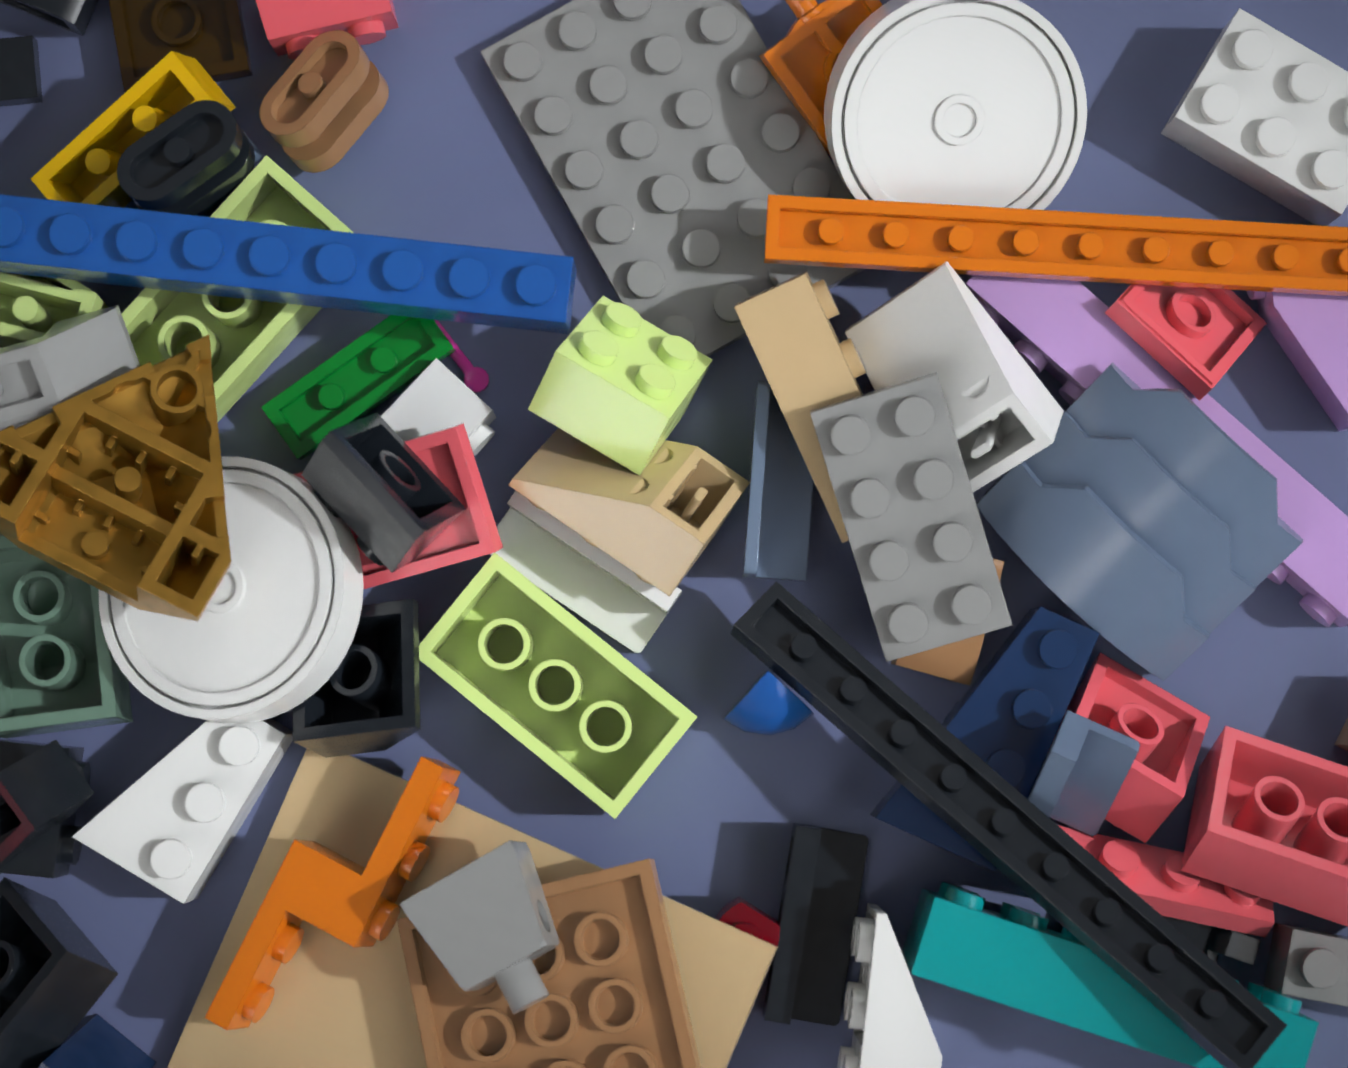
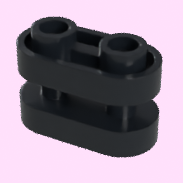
[117,100,255,216]

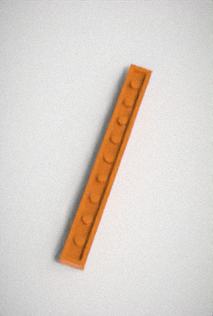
[764,194,1348,296]

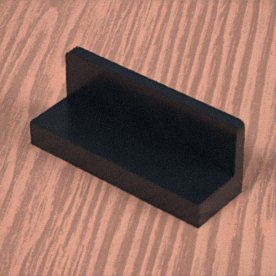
[762,823,869,1026]

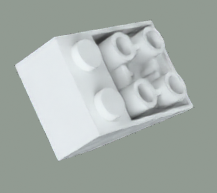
[845,261,1064,492]
[837,903,942,1068]

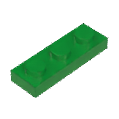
[261,315,456,460]

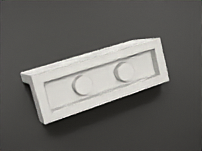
[489,491,682,653]

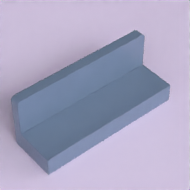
[742,381,813,582]

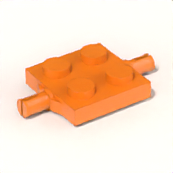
[759,0,882,159]

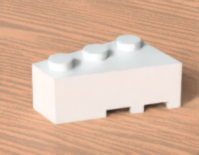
[72,718,293,904]

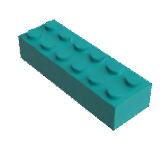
[902,881,1319,1068]

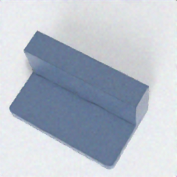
[1027,710,1140,836]

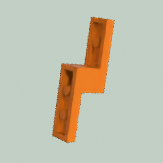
[204,756,461,1030]

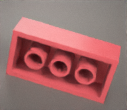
[1181,726,1348,927]

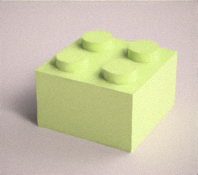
[528,296,713,475]

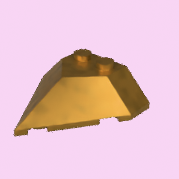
[0,335,231,621]

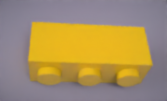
[30,51,236,208]

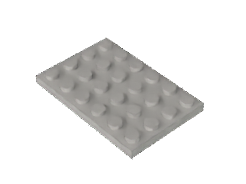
[480,0,865,357]

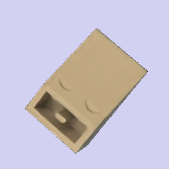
[509,428,750,597]

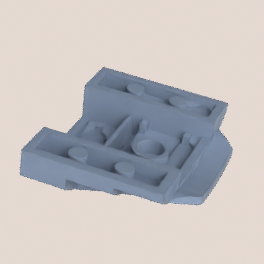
[977,362,1303,681]

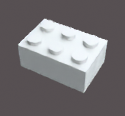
[1161,8,1348,226]

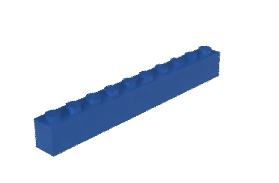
[0,194,576,334]

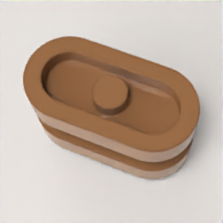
[259,30,389,173]

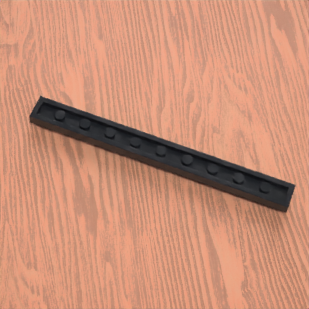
[731,581,1287,1068]

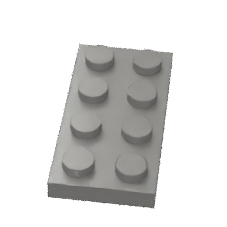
[810,372,1012,662]

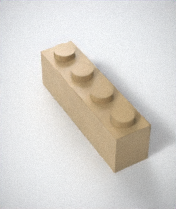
[734,271,866,543]

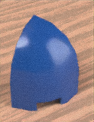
[723,670,814,735]

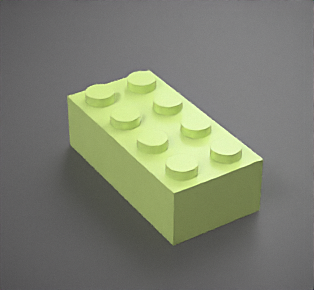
[121,155,354,422]
[419,553,697,819]

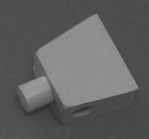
[400,840,559,1014]

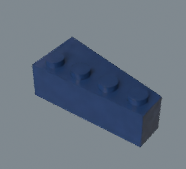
[870,606,1100,872]

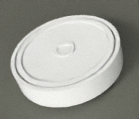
[824,0,1087,210]
[98,457,364,724]

